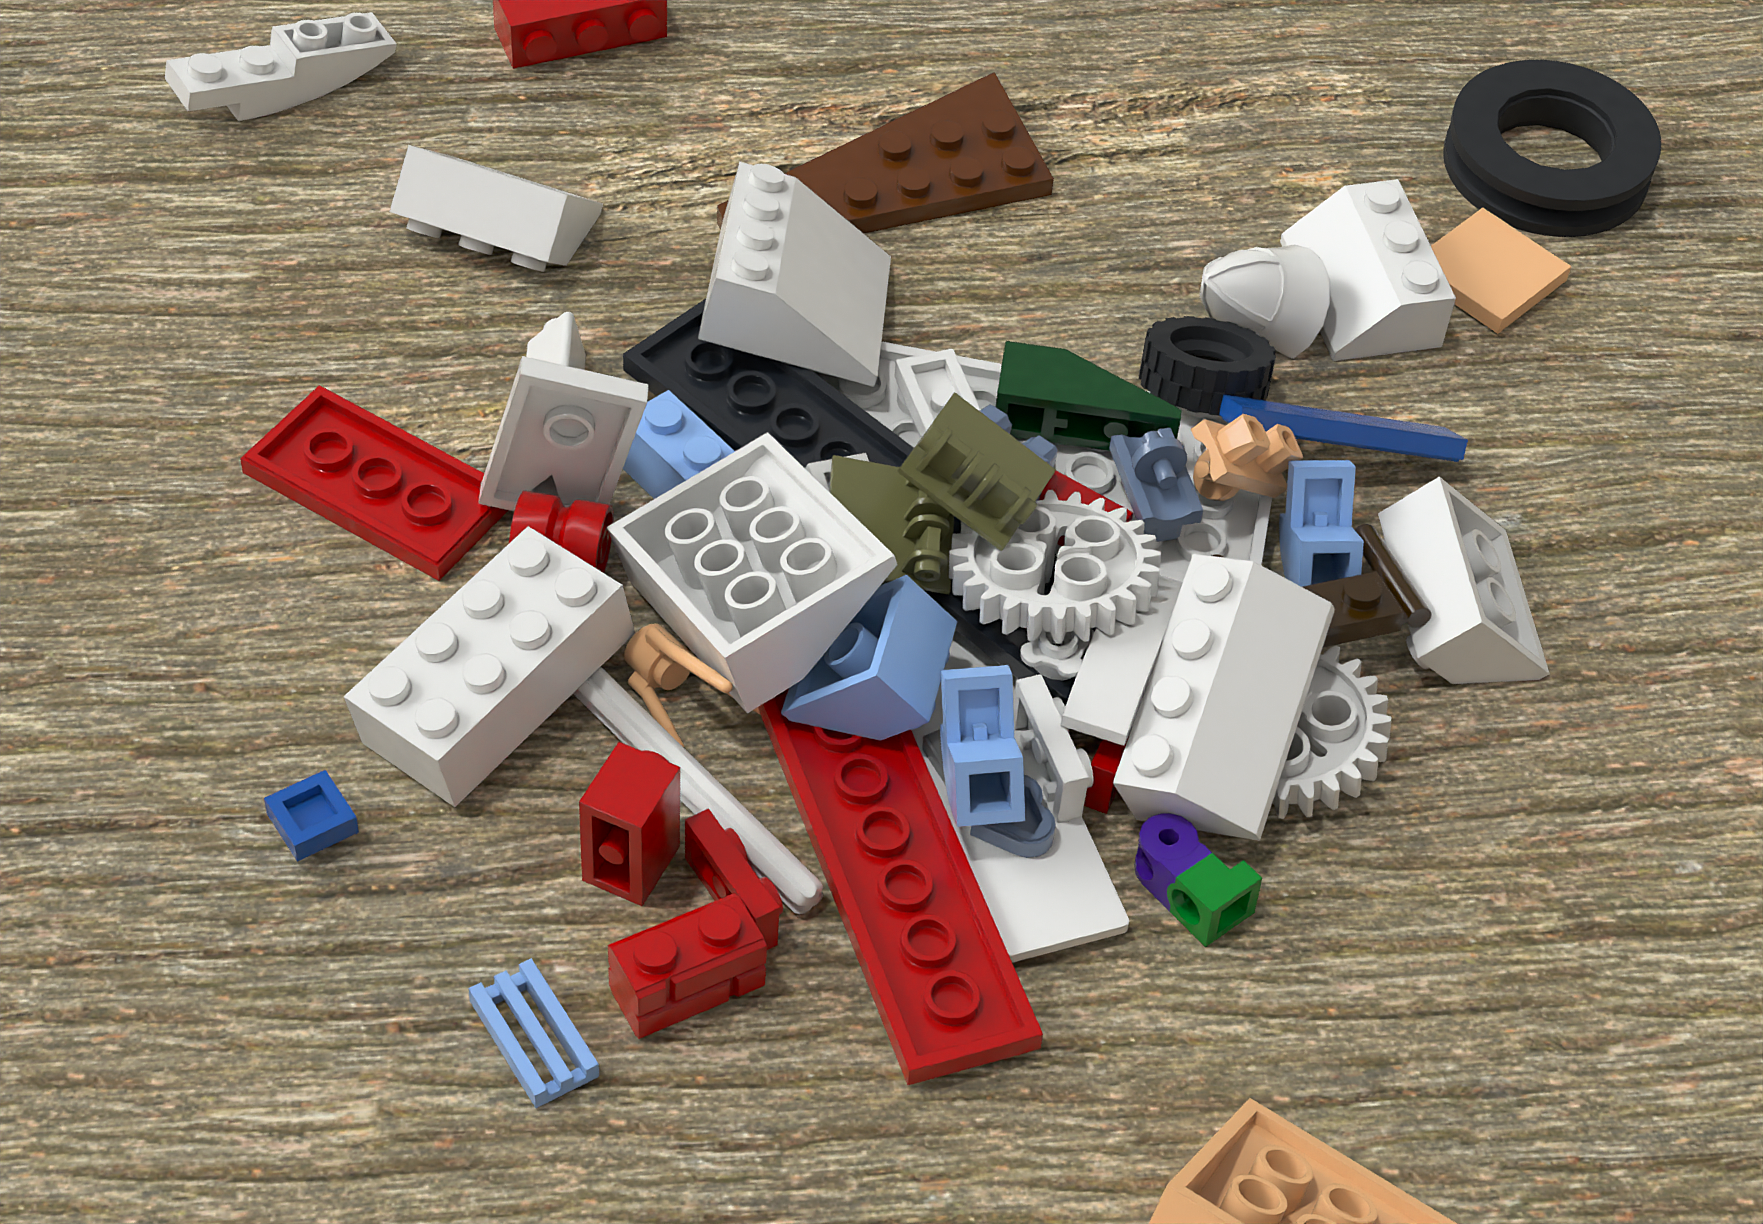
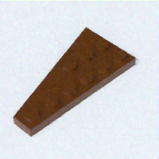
[717,72,1054,234]

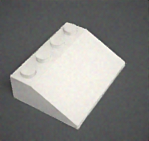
[698,162,891,387]
[607,432,898,713]

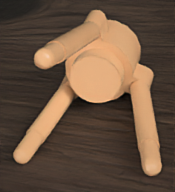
[624,624,760,747]

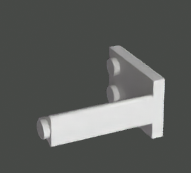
[478,312,648,511]

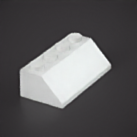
[1113,554,1335,841]

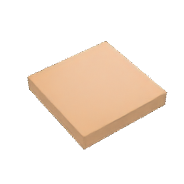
[1431,208,1571,334]

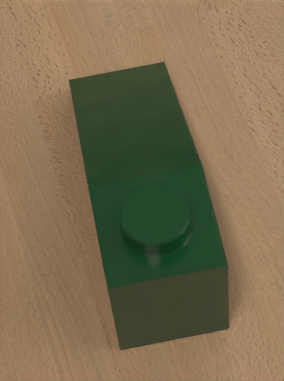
[995,341,1182,451]

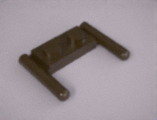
[1211,524,1431,648]

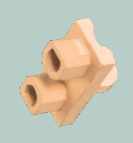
[1191,414,1303,501]

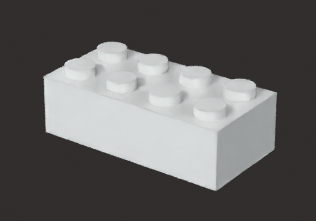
[344,526,635,807]

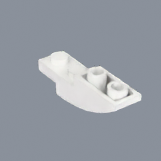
[165,12,396,121]

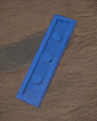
[1219,395,1468,462]

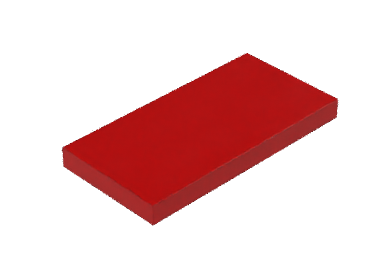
[240,385,508,581]

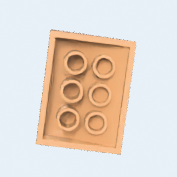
[1149,1098,1457,1224]

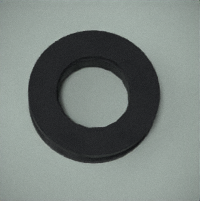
[1443,60,1662,237]

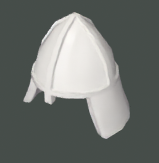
[1200,244,1330,359]

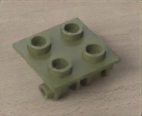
[897,392,1056,551]
[829,455,954,595]

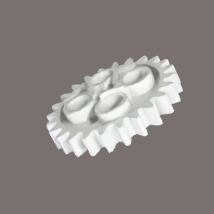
[949,490,1161,643]
[1272,645,1391,819]

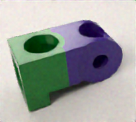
[1134,813,1262,947]

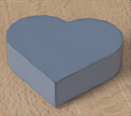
[970,775,1056,858]

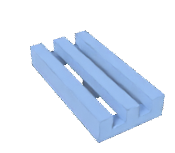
[468,958,599,1108]

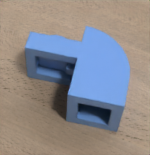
[1279,460,1364,587]
[940,665,1025,827]

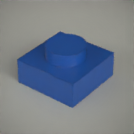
[264,770,359,862]

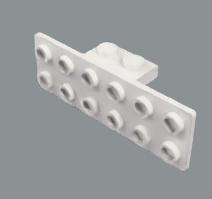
[912,630,1129,963]

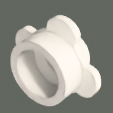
[1021,628,1094,681]

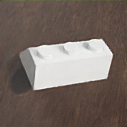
[390,145,603,272]
[1280,179,1456,361]
[1378,477,1550,684]

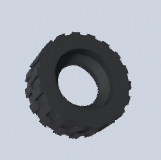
[1139,316,1276,416]

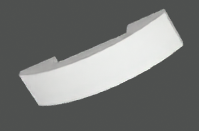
[1060,575,1183,746]

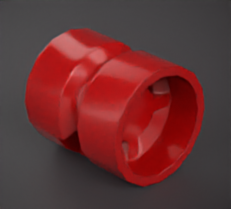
[509,490,614,574]

